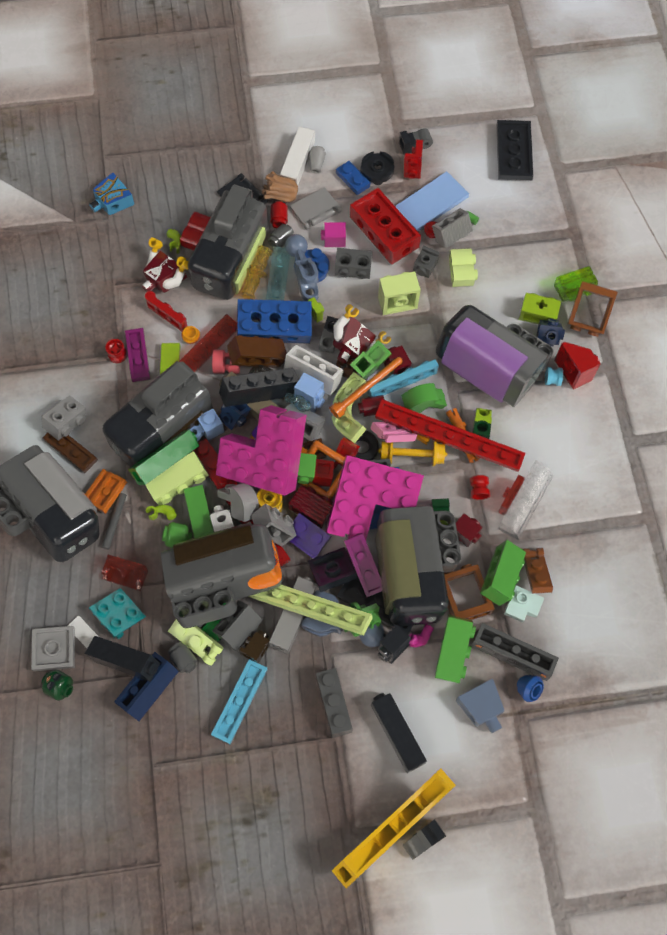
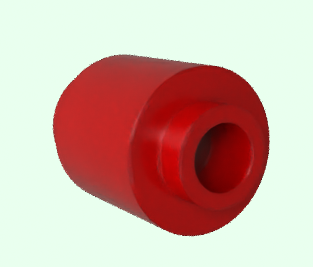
[270,201,288,229]

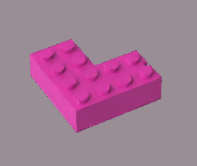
[216,405,307,496]
[326,455,424,540]

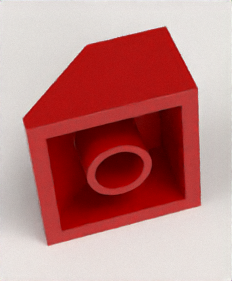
[554,342,600,390]

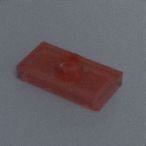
[498,475,525,515]

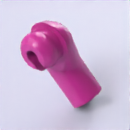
[409,624,434,648]

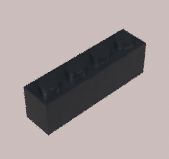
[219,368,299,407]

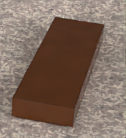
[43,432,98,473]

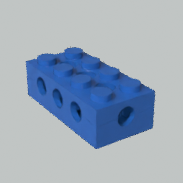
[237,299,312,344]

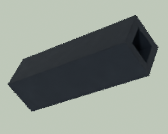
[84,636,160,682]
[371,693,427,774]

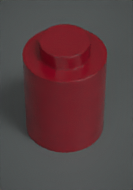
[358,395,385,417]

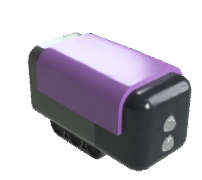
[436,305,553,407]

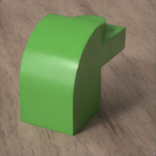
[350,340,392,379]
[401,383,447,413]

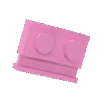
[370,422,417,443]

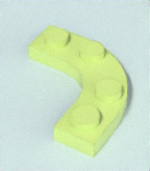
[331,372,367,443]

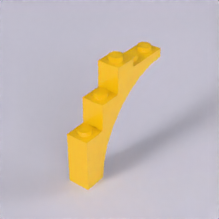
[331,768,456,888]

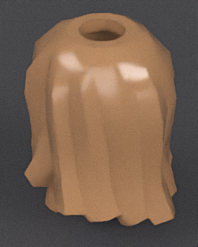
[262,171,298,203]

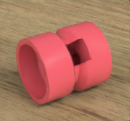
[212,350,240,374]

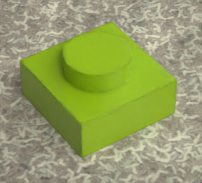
[308,297,324,323]

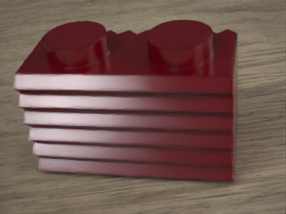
[289,485,333,529]

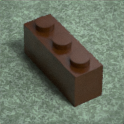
[227,335,287,368]

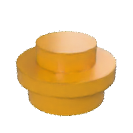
[182,326,200,344]

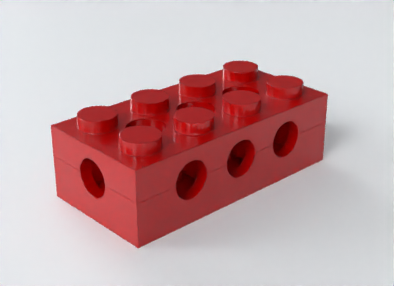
[350,188,421,265]

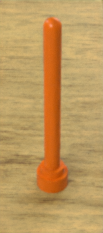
[329,357,402,419]

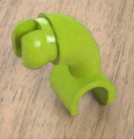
[166,229,181,254]
[145,505,177,520]

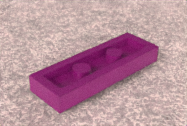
[125,328,151,382]
[344,533,382,597]

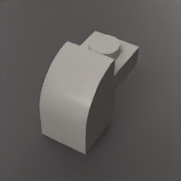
[217,483,259,522]

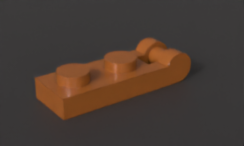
[522,548,553,594]

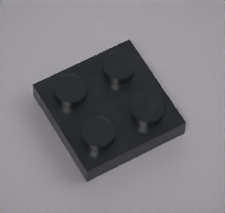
[308,547,358,592]

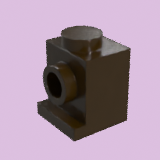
[239,630,270,663]

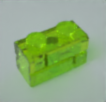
[554,266,598,302]

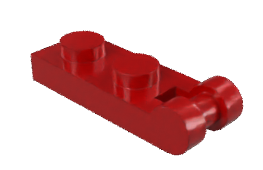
[145,291,187,332]

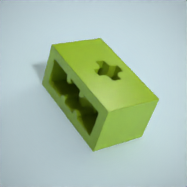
[518,293,561,325]

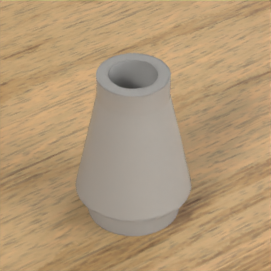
[309,146,326,173]

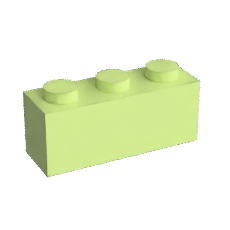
[146,451,209,505]

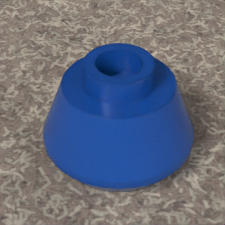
[517,675,544,702]

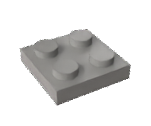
[31,626,75,671]

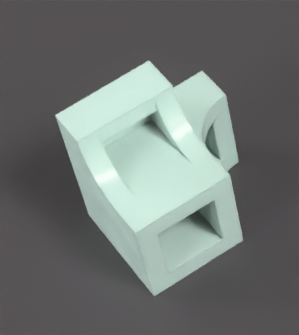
[504,585,544,623]

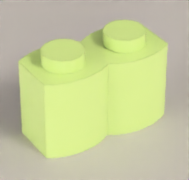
[449,248,478,287]

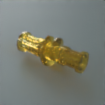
[240,246,273,300]

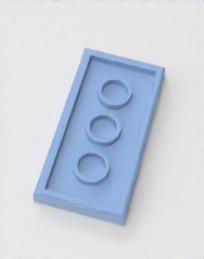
[395,171,469,231]

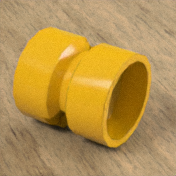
[257,489,283,512]

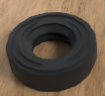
[347,431,379,461]

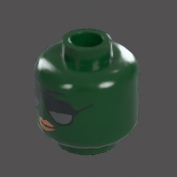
[41,669,73,701]

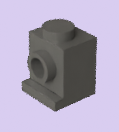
[413,245,440,278]

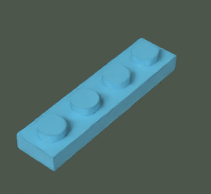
[368,359,439,397]
[211,659,268,745]

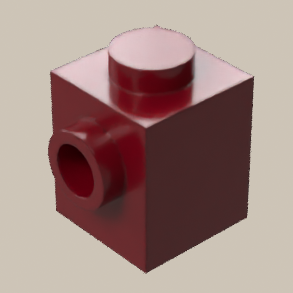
[383,345,412,375]
[456,513,483,547]

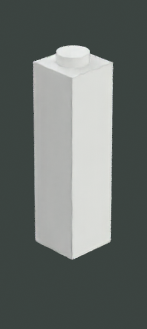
[280,127,315,185]

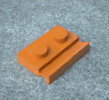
[85,469,127,514]

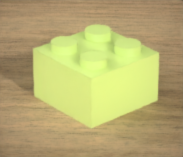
[378,272,421,315]

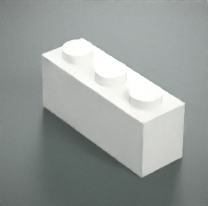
[284,345,343,396]

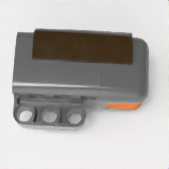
[161,522,283,628]

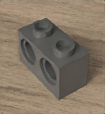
[335,248,373,279]

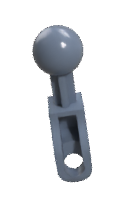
[285,234,319,301]
[301,590,385,647]

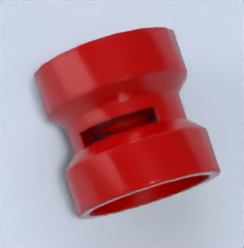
[105,339,127,364]
[470,475,490,500]

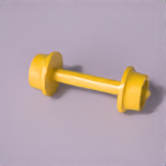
[378,441,448,466]

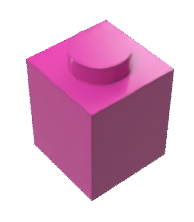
[321,222,346,247]

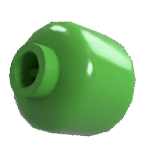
[162,522,192,548]

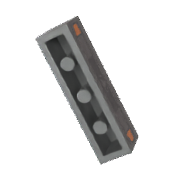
[471,623,559,681]

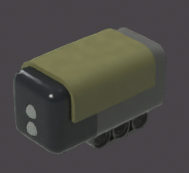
[375,506,461,626]

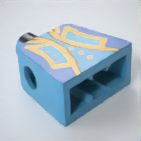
[89,173,134,215]

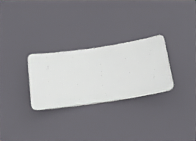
[67,616,99,648]

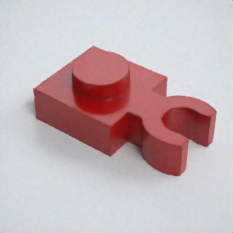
[334,437,360,469]

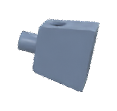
[456,679,504,734]

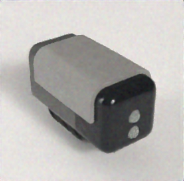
[0,445,100,562]

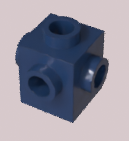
[536,319,565,347]
[219,404,251,430]

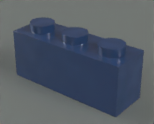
[114,651,179,721]

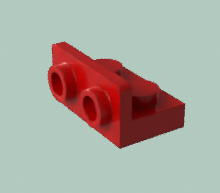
[404,140,423,179]

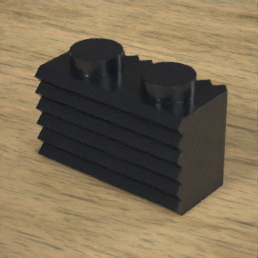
[378,625,411,664]

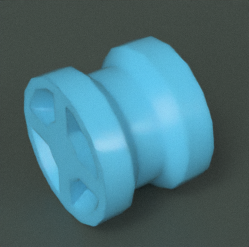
[545,367,563,386]

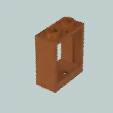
[567,281,618,337]
[444,564,495,620]

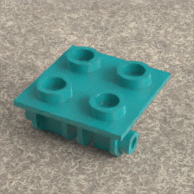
[89,588,146,639]

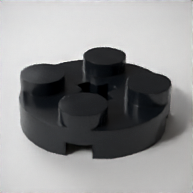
[361,151,395,185]

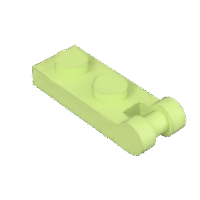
[168,616,224,666]

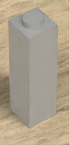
[269,576,317,654]

